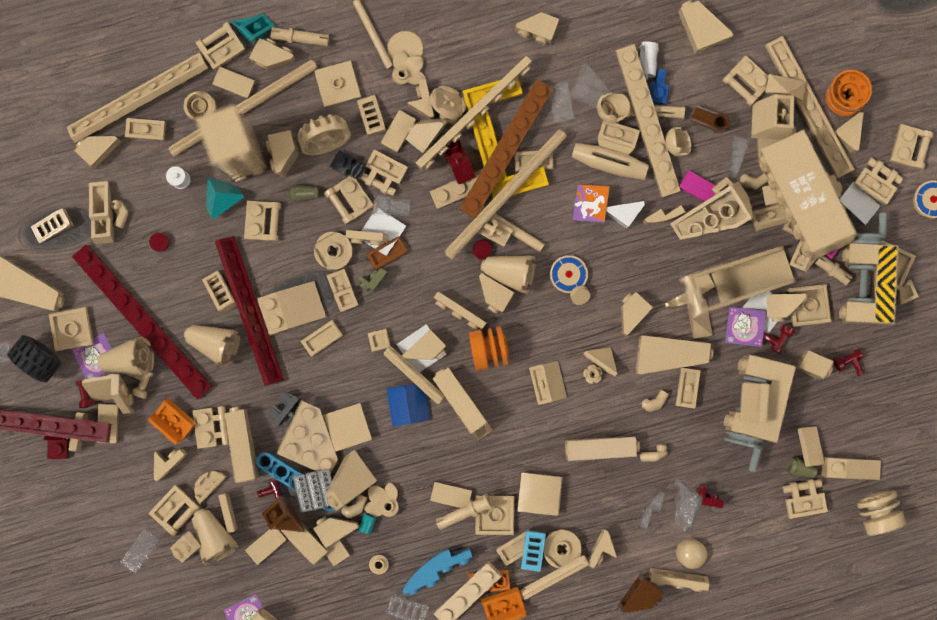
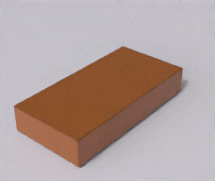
[366,236,408,270]

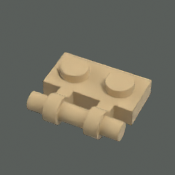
[359,150,408,196]
[853,157,903,205]
[193,406,229,449]
[782,479,828,519]

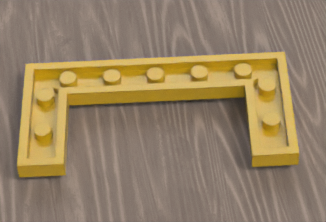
[463,78,549,199]

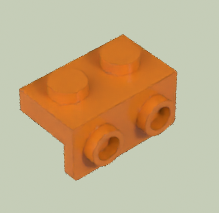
[148,398,196,445]
[481,587,527,620]

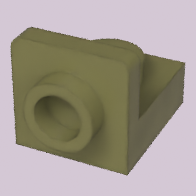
[358,268,388,291]

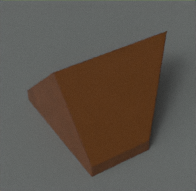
[262,496,306,533]

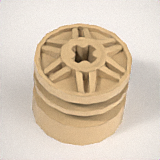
[856,491,907,535]

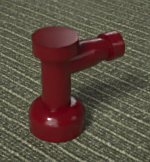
[763,324,796,354]
[833,349,865,376]
[75,380,95,409]
[257,480,283,499]

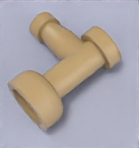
[126,372,154,399]

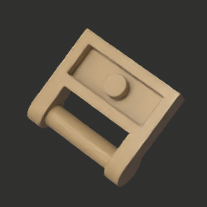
[195,22,246,71]
[722,55,768,106]
[889,124,934,170]
[324,176,374,225]
[244,201,281,241]
[148,485,201,537]

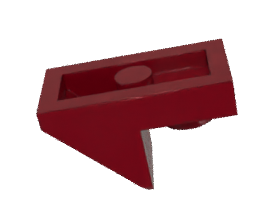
[44,435,69,459]

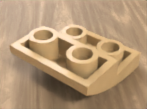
[518,472,563,516]

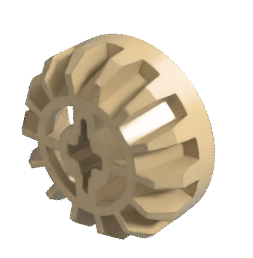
[297,114,351,155]

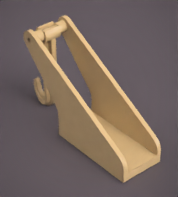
[664,245,796,317]

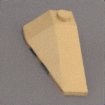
[670,181,753,240]

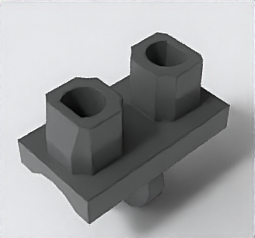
[267,391,301,426]

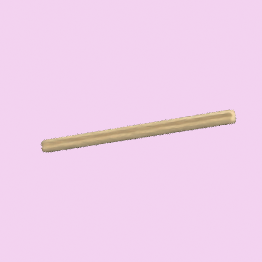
[168,60,317,156]
[444,129,566,259]

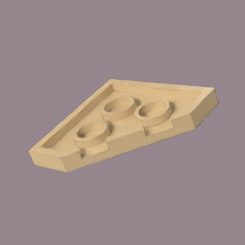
[277,400,338,475]

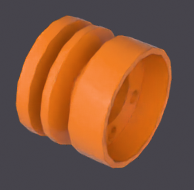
[826,70,872,117]
[468,326,509,372]

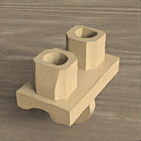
[477,218,513,247]

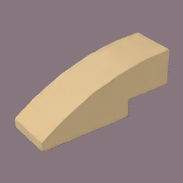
[89,181,114,244]
[281,519,328,565]

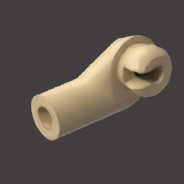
[740,173,768,190]
[110,200,129,228]
[642,390,669,412]
[640,445,668,462]
[341,494,367,518]

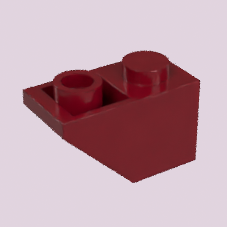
[444,140,476,185]

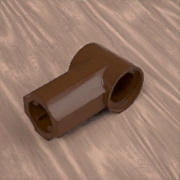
[690,105,730,133]

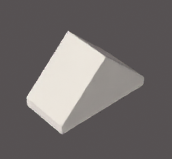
[606,201,644,229]

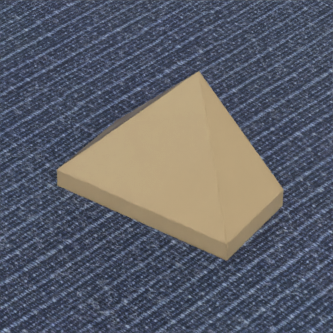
[765,74,806,101]
[834,112,864,153]
[687,298,712,339]
[582,347,617,377]

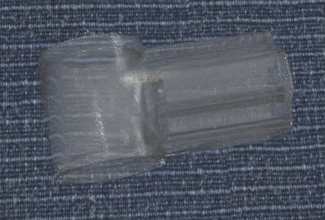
[372,195,411,217]

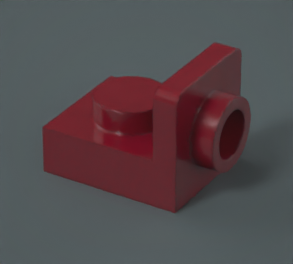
[695,484,724,509]

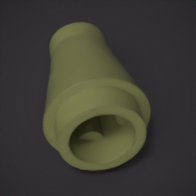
[290,184,318,203]
[787,457,817,478]

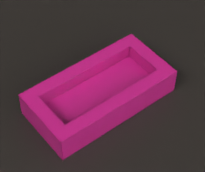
[679,170,722,202]

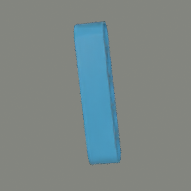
[256,452,335,511]

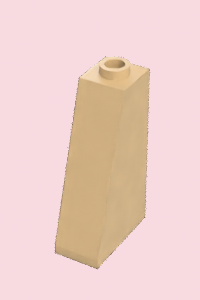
[0,257,64,312]
[635,335,713,374]
[433,368,493,441]
[225,406,260,483]
[565,436,640,461]

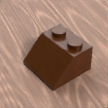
[618,574,663,613]

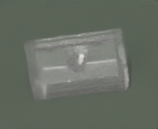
[550,82,574,124]

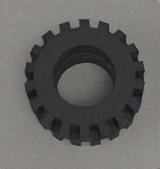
[7,335,62,383]

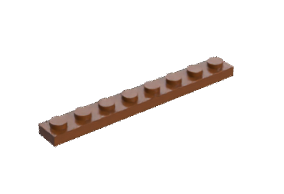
[459,79,553,219]

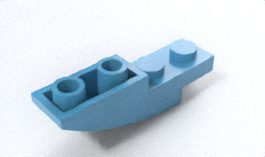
[403,548,473,595]

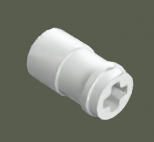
[639,42,659,80]
[166,167,191,189]

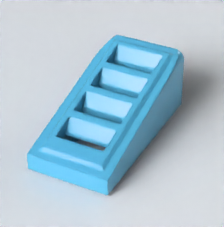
[521,530,546,572]

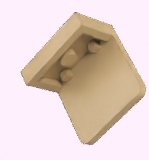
[82,374,134,414]

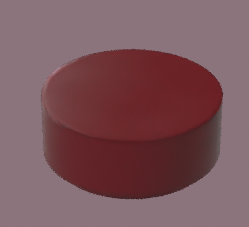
[149,233,169,252]
[472,240,492,260]

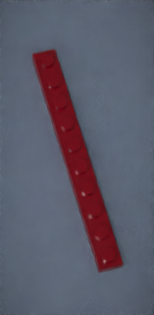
[72,244,212,400]

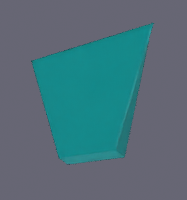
[229,13,276,46]
[206,177,244,219]

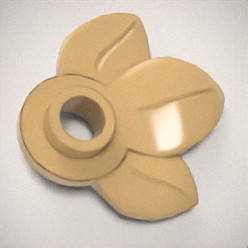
[392,51,426,85]
[364,482,399,517]

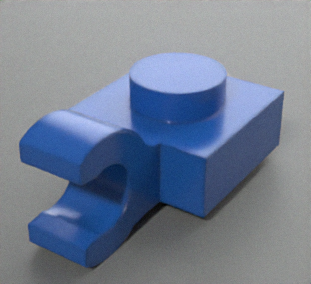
[649,69,669,105]

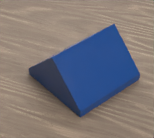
[387,384,430,426]

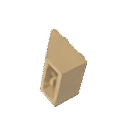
[751,94,794,140]
[266,130,299,178]

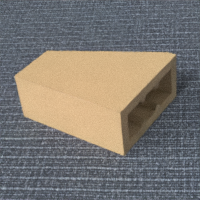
[678,0,733,54]
[325,450,377,511]

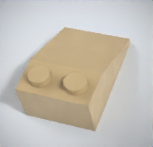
[257,281,326,336]

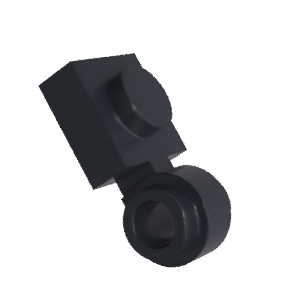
[330,150,365,180]

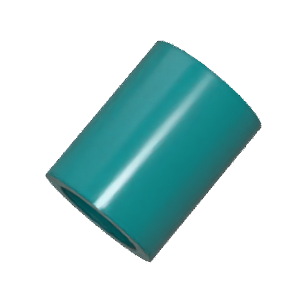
[358,513,376,534]

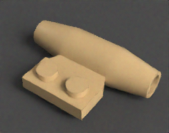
[572,120,649,180]

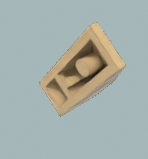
[821,457,881,480]

